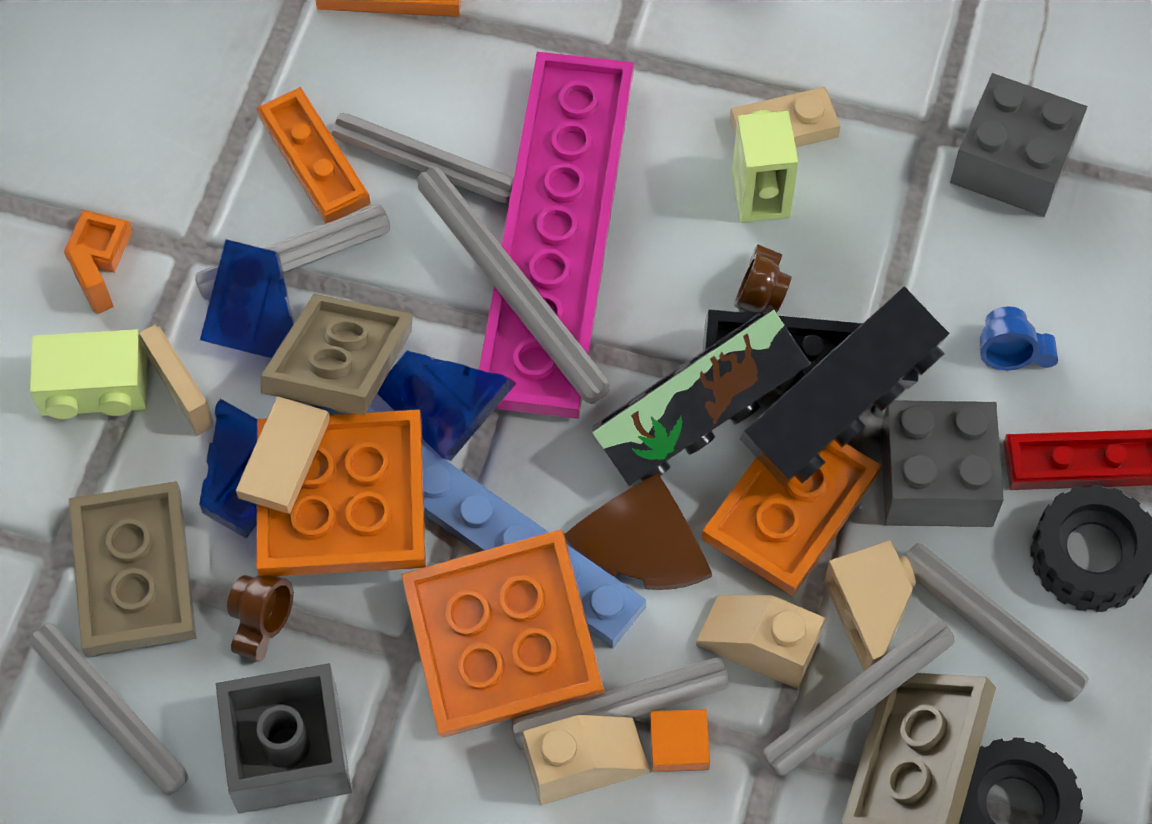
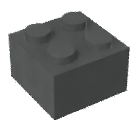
[950,73,1088,217]
[881,400,1004,527]
[215,663,352,814]

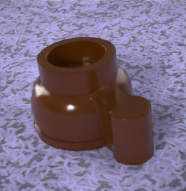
[734,244,792,313]
[227,575,294,662]

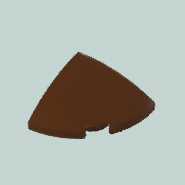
[565,473,712,590]

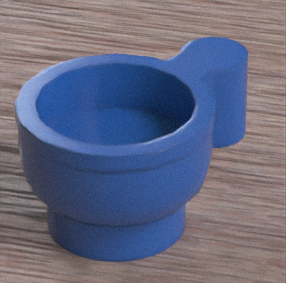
[979,306,1058,371]

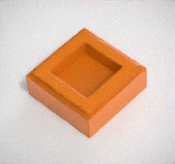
[64,210,133,273]
[66,242,114,314]
[650,709,710,772]

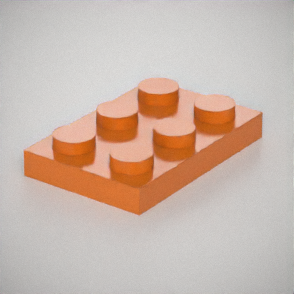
[701,441,882,597]

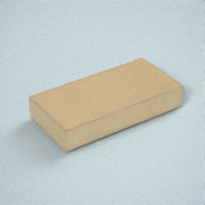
[139,324,214,436]
[236,396,330,514]

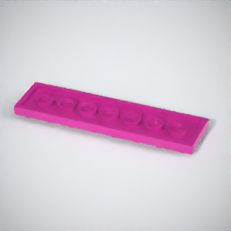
[474,51,634,419]

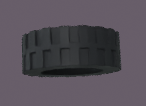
[1030,484,1152,612]
[959,737,1083,824]

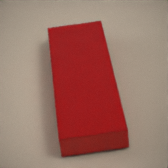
[1003,429,1152,490]

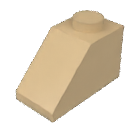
[824,540,916,671]
[696,595,825,690]
[523,715,650,805]

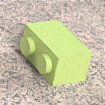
[732,110,798,223]
[30,329,148,419]

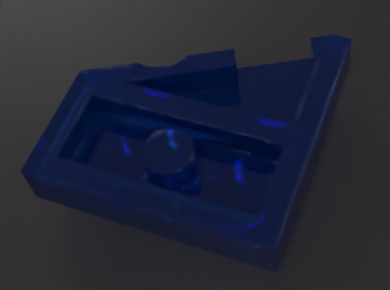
[200,239,294,359]
[377,350,517,461]
[199,398,257,539]

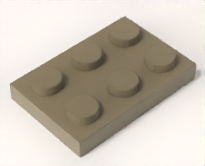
[261,294,413,415]
[69,481,197,657]
[841,673,996,824]

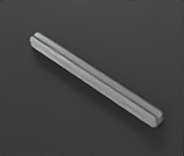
[417,167,610,404]

